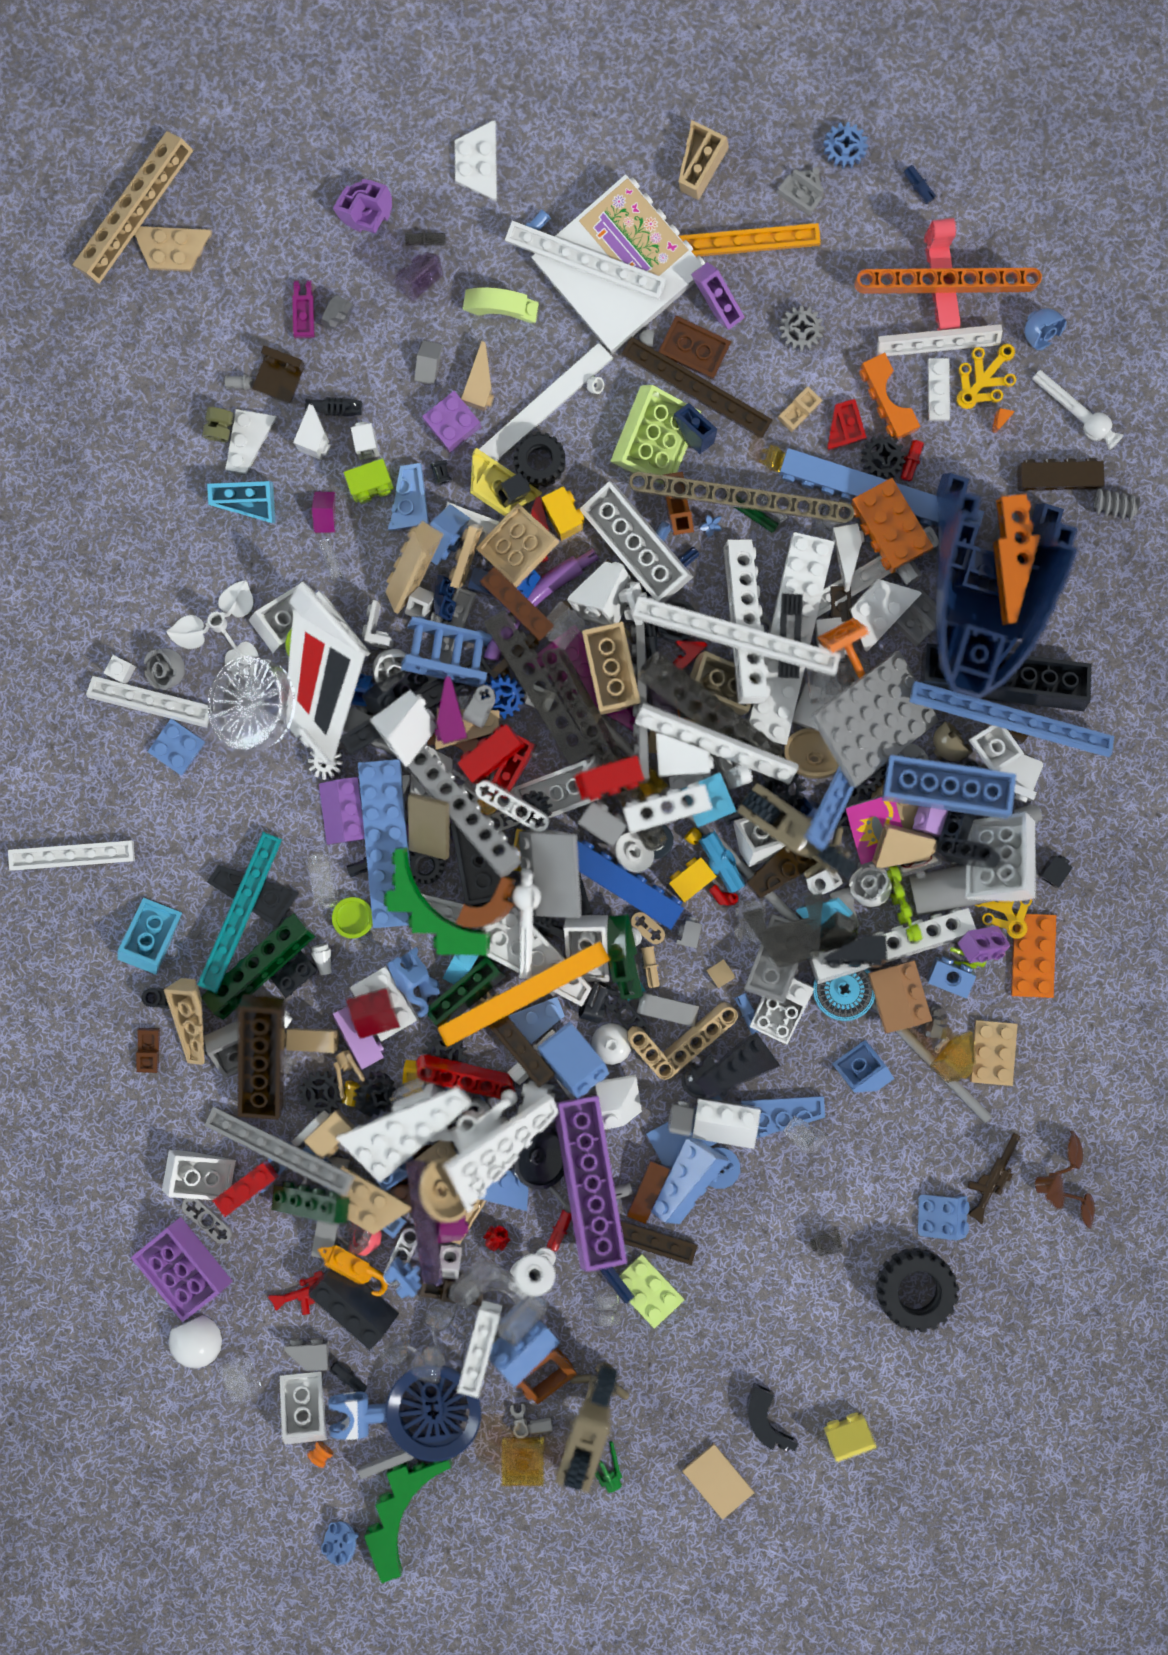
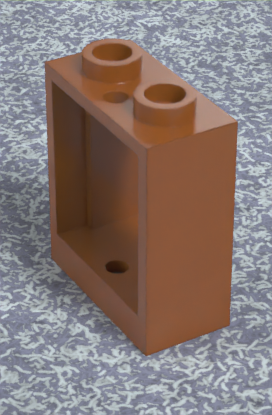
[516,1346,577,1405]

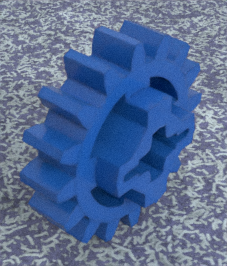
[481,674,525,719]

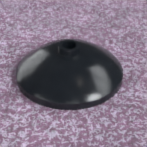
[513,1128,564,1190]

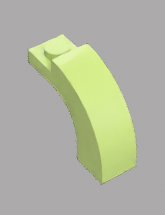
[463,287,539,323]

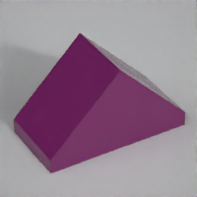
[312,492,335,533]

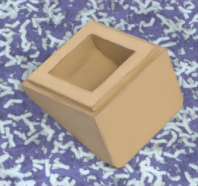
[706,959,735,988]

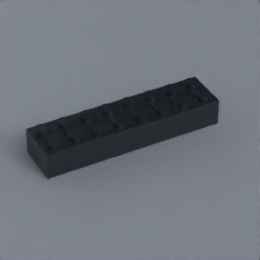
[920,643,1092,712]

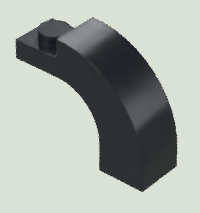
[747,1383,799,1452]

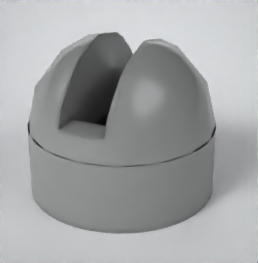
[639,329,654,347]

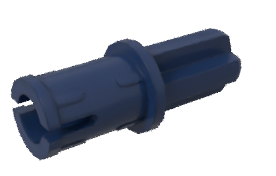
[903,165,937,205]

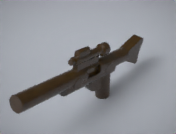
[967,1133,1021,1224]

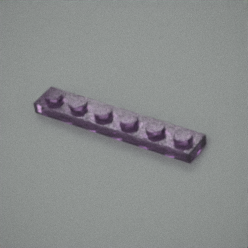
[406,1160,443,1286]

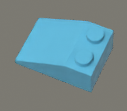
[118,898,182,975]

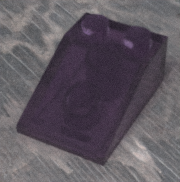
[395,252,443,302]

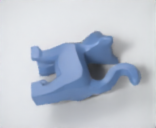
[387,947,440,1017]

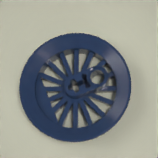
[385,1364,481,1462]

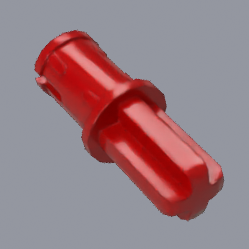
[901,440,924,482]
[547,1209,572,1251]

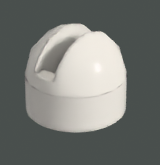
[587,377,604,394]

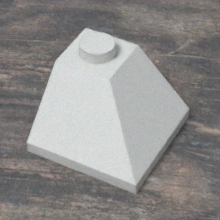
[969,725,1024,771]
[733,818,785,867]
[595,1075,642,1129]

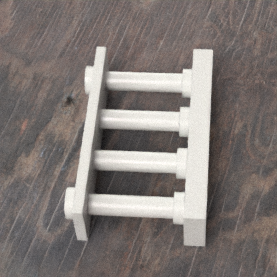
[457,1300,503,1398]

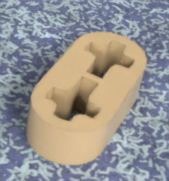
[631,912,665,944]

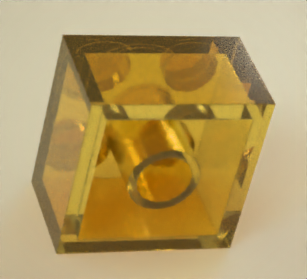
[501,1437,544,1486]

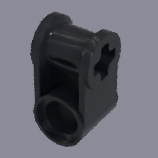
[141,987,170,1009]

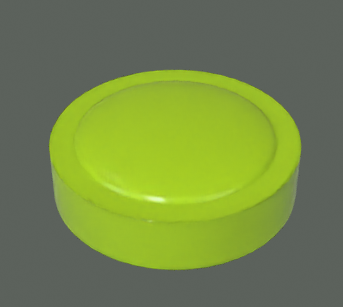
[332,897,373,939]

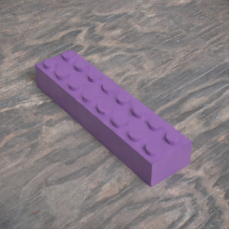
[555,1095,627,1272]

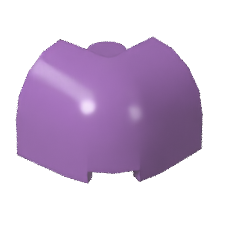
[333,179,392,234]

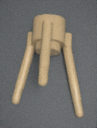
[333,1050,364,1099]

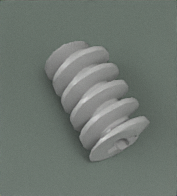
[1093,488,1141,522]

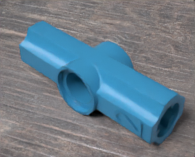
[698,831,746,893]

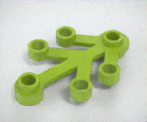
[886,865,923,942]

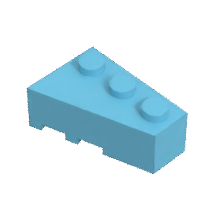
[207,481,275,523]

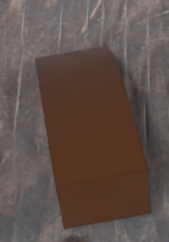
[627,1159,670,1224]

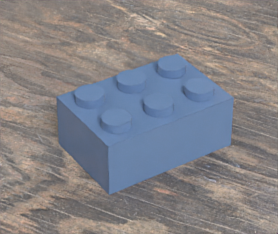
[488,1309,560,1388]

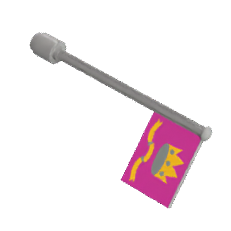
[845,796,1042,871]

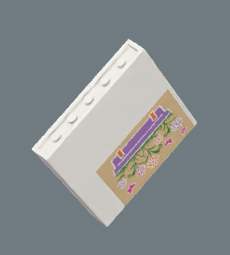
[532,174,705,354]

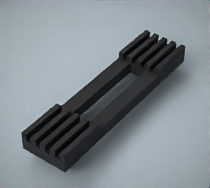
[778,593,803,679]

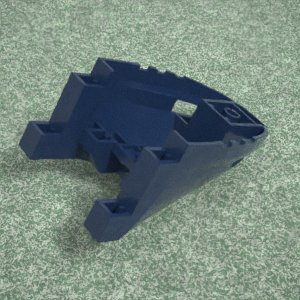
[936,473,1079,699]

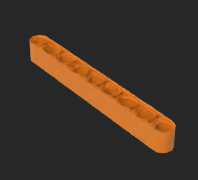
[854,268,1042,294]

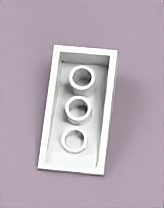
[513,759,607,827]

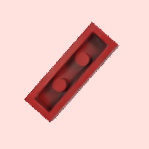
[458,724,525,784]
[574,756,645,801]
[212,1159,279,1217]

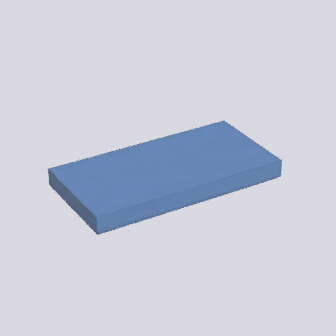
[646,1094,722,1168]

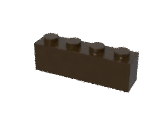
[1017,458,1105,491]

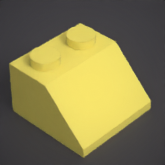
[824,1413,876,1462]

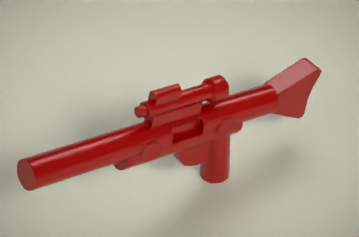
[268,1270,323,1315]

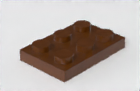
[658,315,732,380]

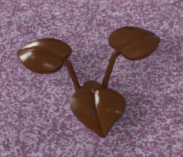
[1035,1131,1095,1229]

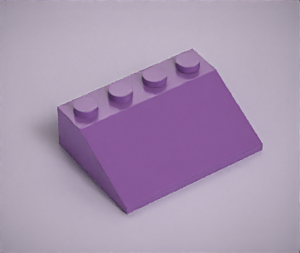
[131,1217,233,1322]

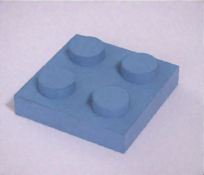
[148,719,206,776]

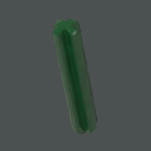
[724,494,779,533]

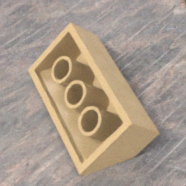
[386,521,444,614]
[582,622,641,715]

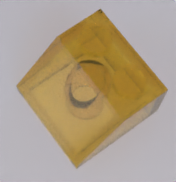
[930,1030,976,1083]

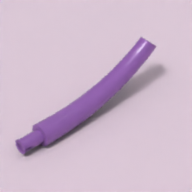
[483,548,599,662]

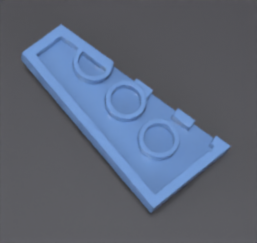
[740,1096,825,1138]
[455,1169,528,1211]

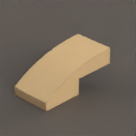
[777,387,823,433]

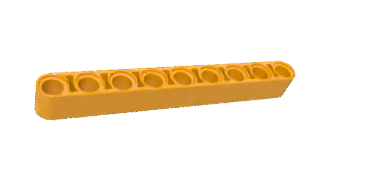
[437,941,610,1047]

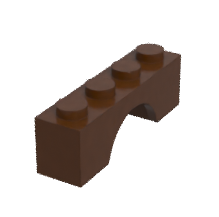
[480,567,554,641]

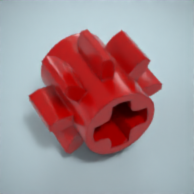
[483,1225,510,1252]

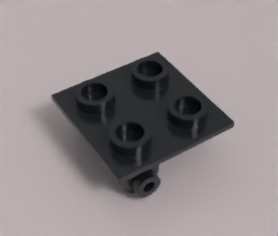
[270,950,318,998]

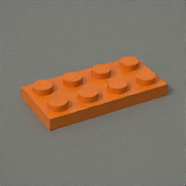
[1011,913,1056,998]

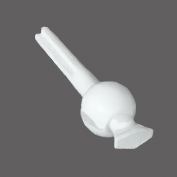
[1032,370,1123,450]
[512,870,541,979]

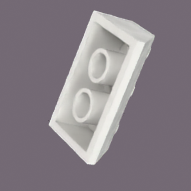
[692,1098,761,1149]

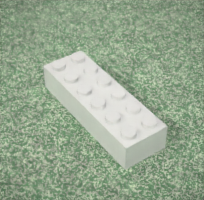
[580,481,693,603]

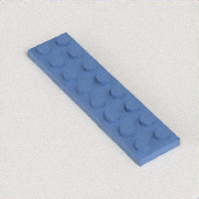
[358,759,412,928]

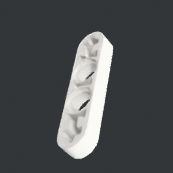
[476,780,549,832]

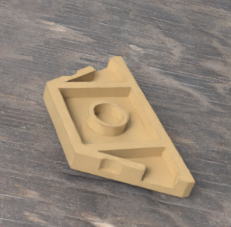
[134,226,212,271]
[341,1166,412,1235]

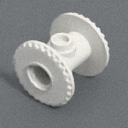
[509,1254,555,1299]

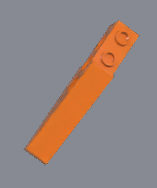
[993,494,1040,626]

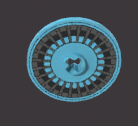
[813,969,875,1021]

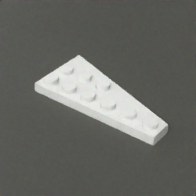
[336,1086,472,1182]
[444,1094,559,1213]

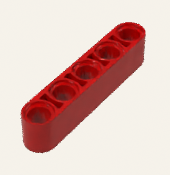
[416,1055,515,1099]

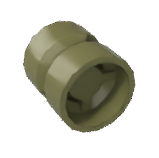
[202,407,234,443]

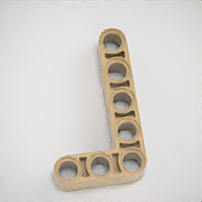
[627,1002,738,1080]

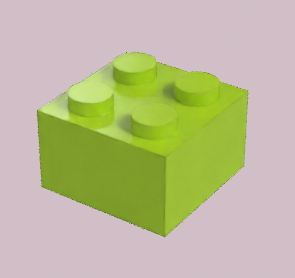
[344,458,394,504]

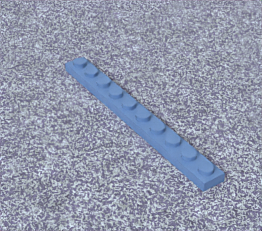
[909,681,1114,757]

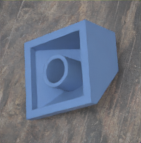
[832,1040,894,1092]

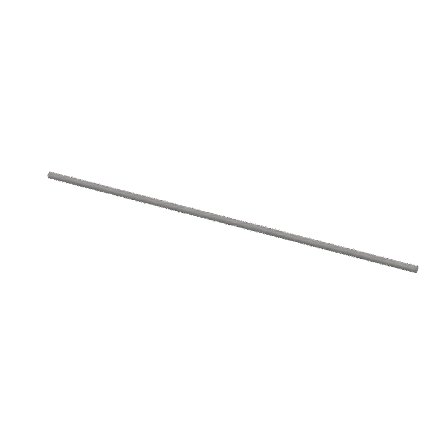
[555,682,992,1123]

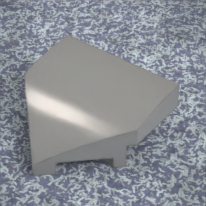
[777,168,824,216]

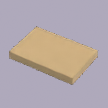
[682,1443,754,1520]

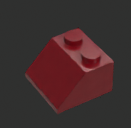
[346,987,400,1039]

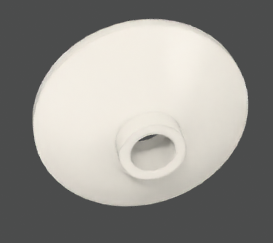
[615,832,654,872]

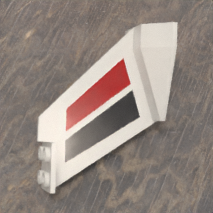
[284,582,371,766]

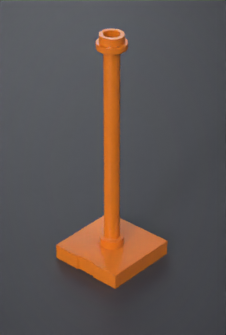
[817,618,869,678]

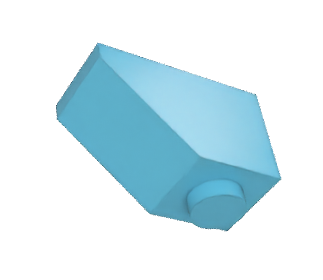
[443,955,479,985]

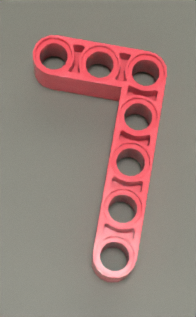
[924,218,960,331]

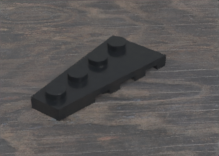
[207,865,300,927]

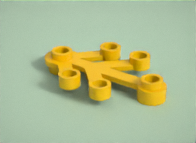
[957,344,1016,409]
[974,899,1032,939]

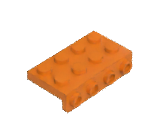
[851,478,934,574]

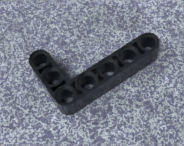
[937,761,1000,869]

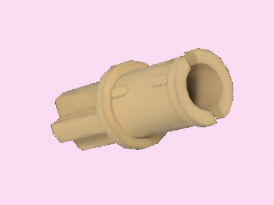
[641,946,660,988]

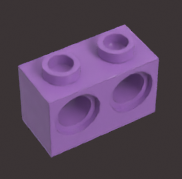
[958,926,1011,963]

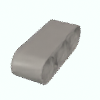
[637,992,700,1027]

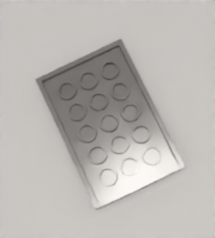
[811,650,939,787]

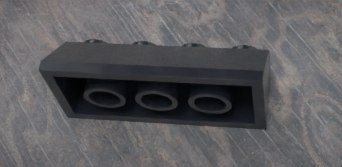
[308,1268,399,1351]

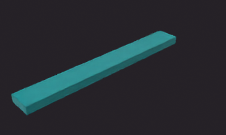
[197,832,282,993]

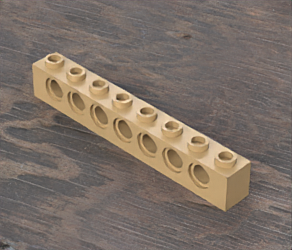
[72,131,194,284]

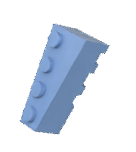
[651,1138,730,1224]

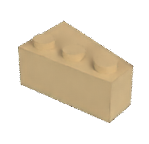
[679,120,729,201]

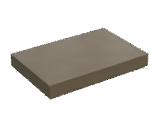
[408,793,449,860]

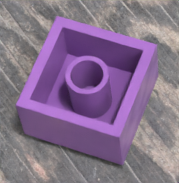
[422,391,481,453]

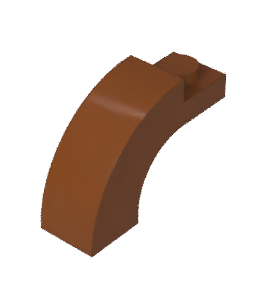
[663,471,694,535]
[455,876,516,927]

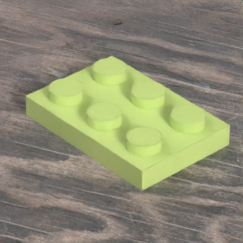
[619,1253,684,1329]

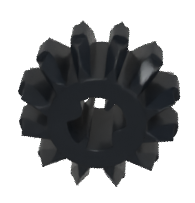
[517,790,553,826]

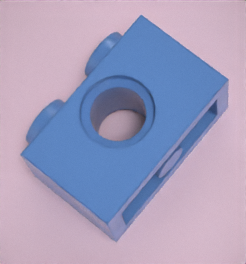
[926,956,976,999]

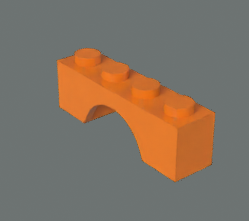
[859,353,921,440]

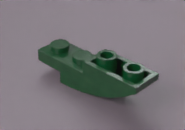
[607,914,643,1000]

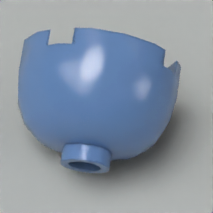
[1024,308,1067,351]

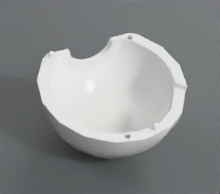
[168,1315,222,1369]

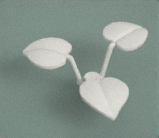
[167,581,259,676]

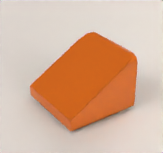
[992,408,1015,433]

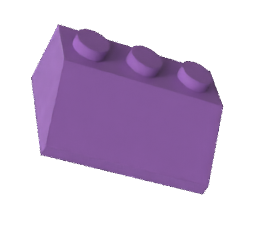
[319,777,365,845]

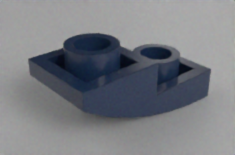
[434,575,456,622]

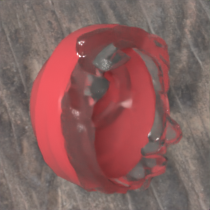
[347,1222,382,1256]

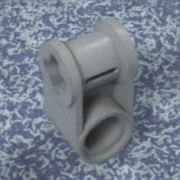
[462,685,496,728]

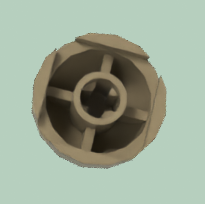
[933,721,973,762]

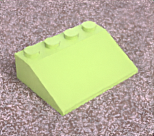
[610,385,701,485]

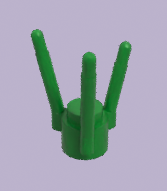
[595,1441,622,1493]

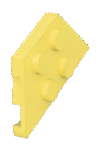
[470,448,542,516]

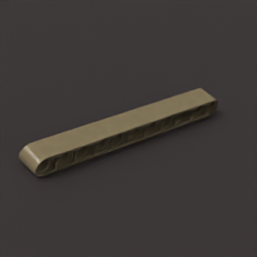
[629,472,854,523]

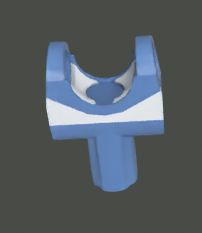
[328,1392,386,1440]

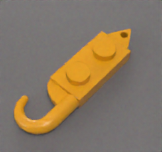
[318,1245,388,1296]

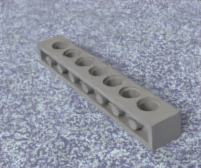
[401,743,521,878]

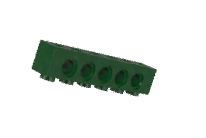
[201,913,316,1020]

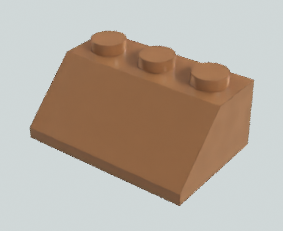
[868,960,932,1034]

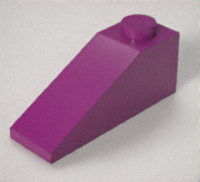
[435,676,468,745]

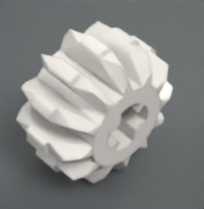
[308,751,343,780]

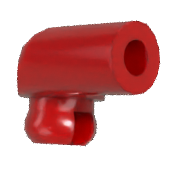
[708,884,739,906]

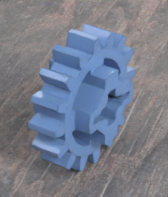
[823,122,868,169]

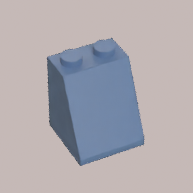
[537,1022,609,1099]

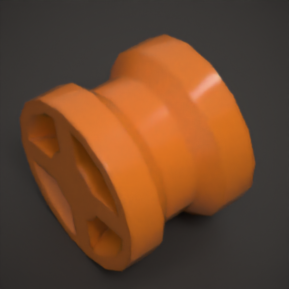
[307,1441,334,1468]

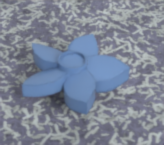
[698,514,722,538]

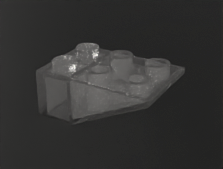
[807,658,871,704]

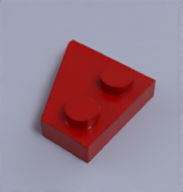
[827,399,867,451]

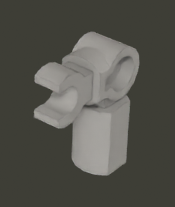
[510,1403,553,1438]

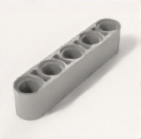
[311,1156,351,1258]

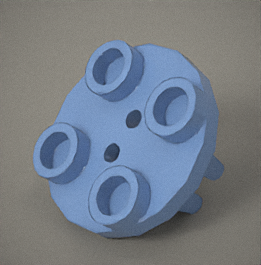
[708,1147,740,1189]
[321,1521,359,1566]

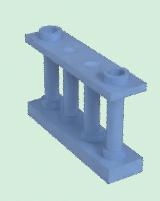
[400,616,492,687]

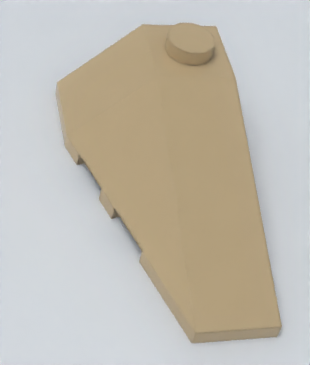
[164,978,205,1065]

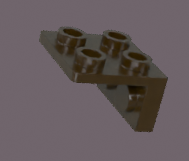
[252,345,305,403]

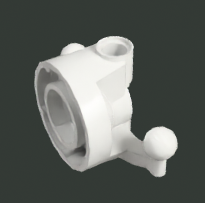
[430,1090,517,1154]

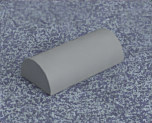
[909,865,995,916]

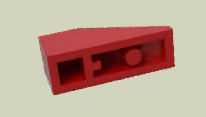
[487,735,537,799]

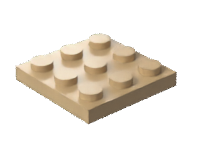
[476,503,559,588]

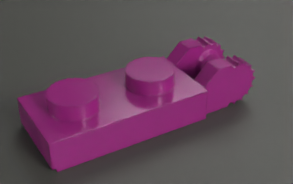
[292,280,315,339]

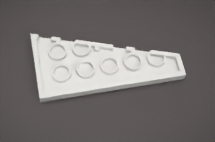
[481,899,592,1006]

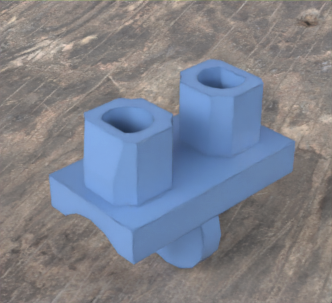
[383,1257,422,1298]

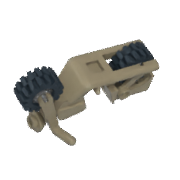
[737,783,857,879]
[555,1362,629,1493]

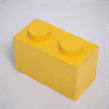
[668,857,717,903]

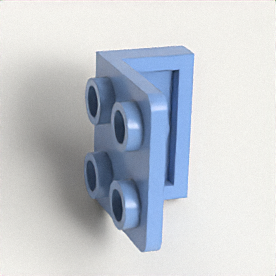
[918,1194,970,1241]

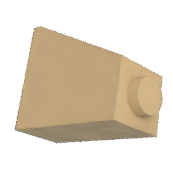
[872,823,937,868]
[284,1028,339,1053]

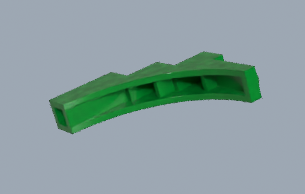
[384,847,490,955]
[364,1459,452,1584]

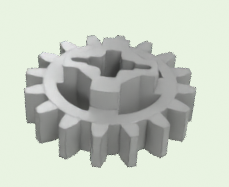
[779,306,824,352]

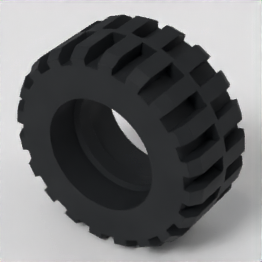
[876,1248,959,1333]

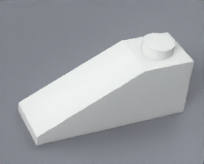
[832,523,865,592]

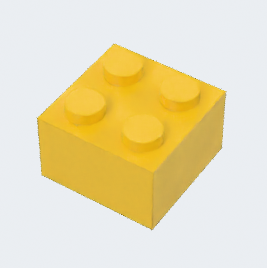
[542,486,585,541]

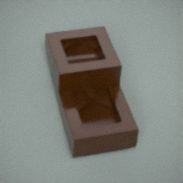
[136,1028,160,1073]

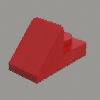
[672,641,707,675]

